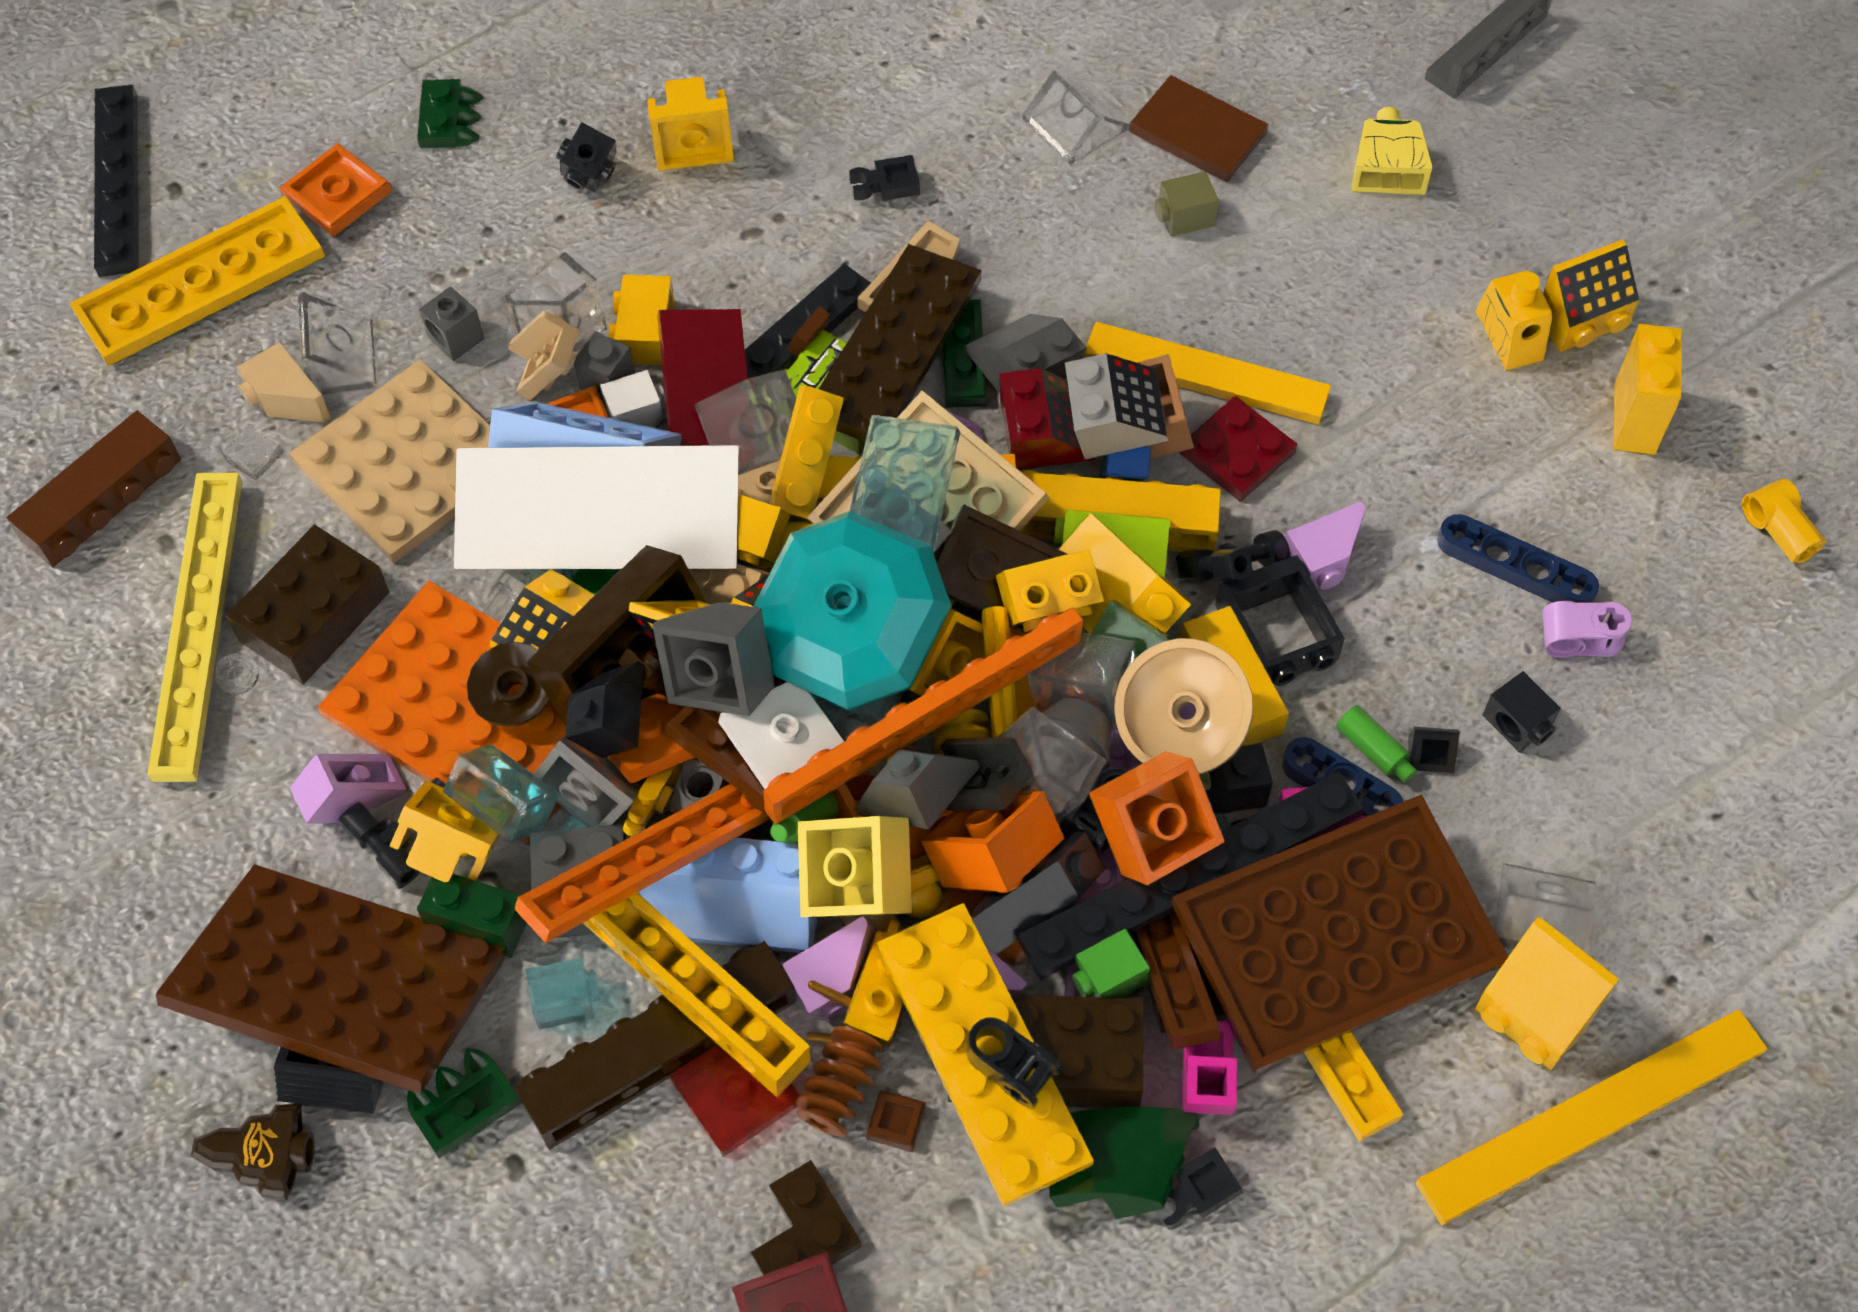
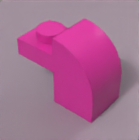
[1181,1021,1237,1115]

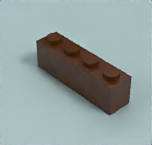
[6,410,182,568]

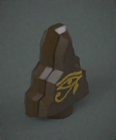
[191,1103,315,1201]

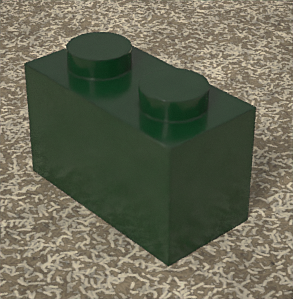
[417,874,527,958]

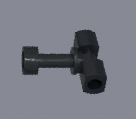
[1176,530,1288,580]
[338,777,451,889]

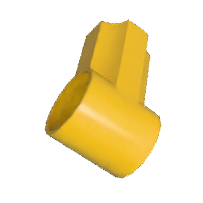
[1742,478,1827,564]

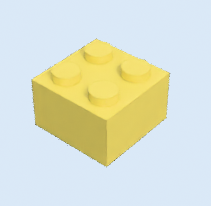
[798,816,912,917]

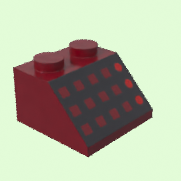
[999,368,1095,470]

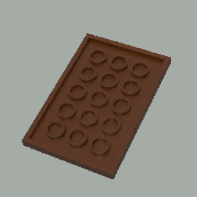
[1171,794,1508,1074]
[156,864,506,1094]

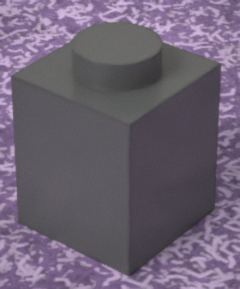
[574,331,635,400]

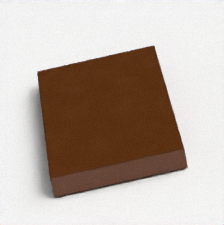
[1129,75,1268,182]

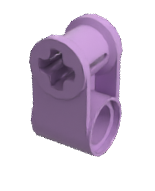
[1542,601,1632,658]

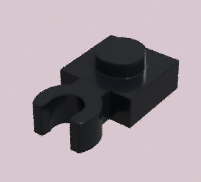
[849,155,920,201]
[1163,1147,1244,1230]

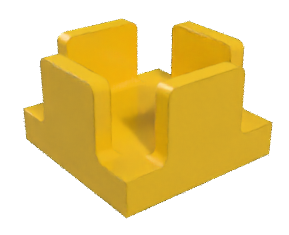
[647,77,734,171]
[390,780,509,882]

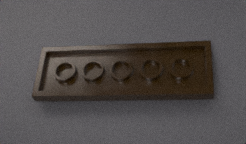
[819,244,982,445]

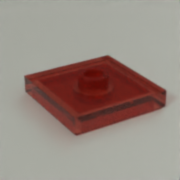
[669,1045,799,1158]

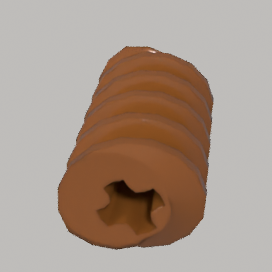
[796,1025,884,1138]

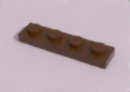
[1133,912,1220,1050]

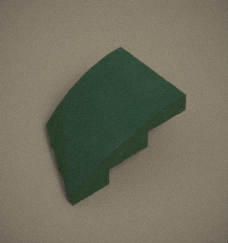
[1049,1107,1200,1220]

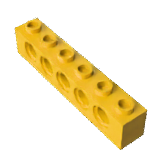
[583,893,810,1097]

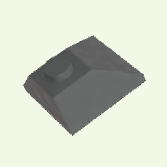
[855,748,980,830]

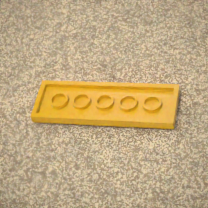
[69,196,325,366]
[877,903,1094,1208]

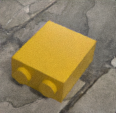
[1613,324,1682,455]

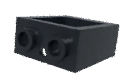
[1215,555,1345,686]

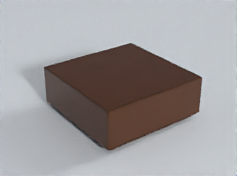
[786,305,831,357]
[866,1090,926,1152]

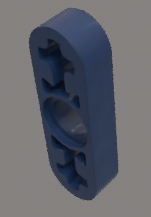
[1282,737,1403,816]

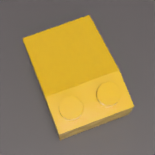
[1059,513,1191,667]
[1475,916,1619,1070]

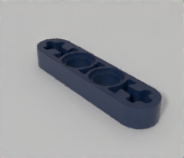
[1437,514,1599,603]

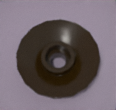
[467,642,550,727]

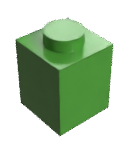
[1072,929,1150,998]

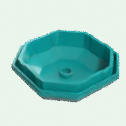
[753,511,952,711]

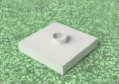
[718,682,844,789]

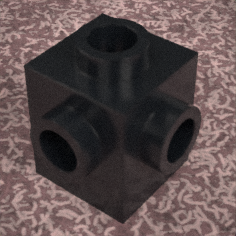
[556,122,617,192]

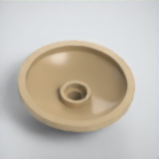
[1115,638,1253,775]

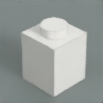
[600,370,666,428]

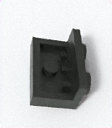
[940,738,1033,811]

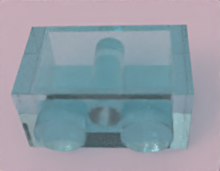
[443,744,560,843]

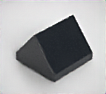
[1408,727,1460,773]

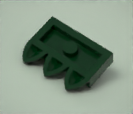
[417,79,483,148]
[407,1048,522,1159]

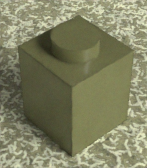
[1155,171,1219,236]

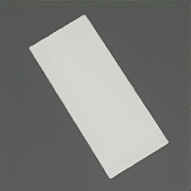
[454,445,739,569]

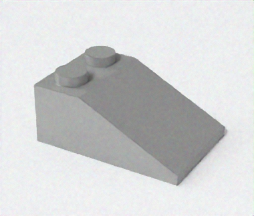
[530,735,642,827]

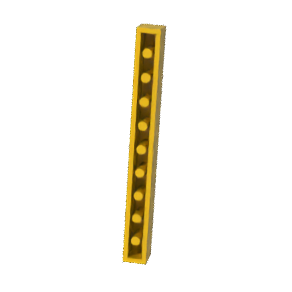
[816,455,1221,551]

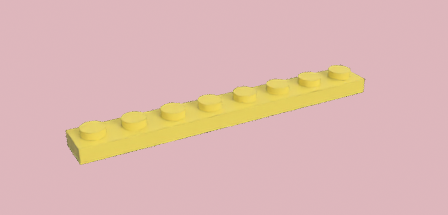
[147,473,243,782]

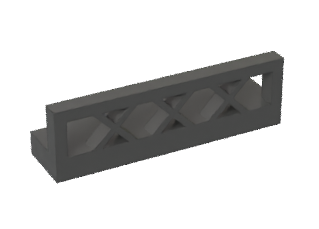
[1425,0,1552,99]

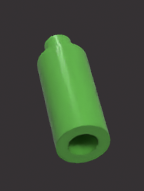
[1336,705,1417,783]
[770,792,839,843]

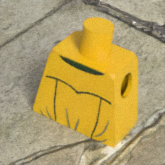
[1476,271,1552,371]

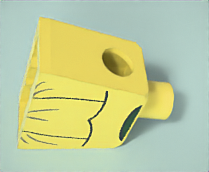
[1351,107,1432,195]

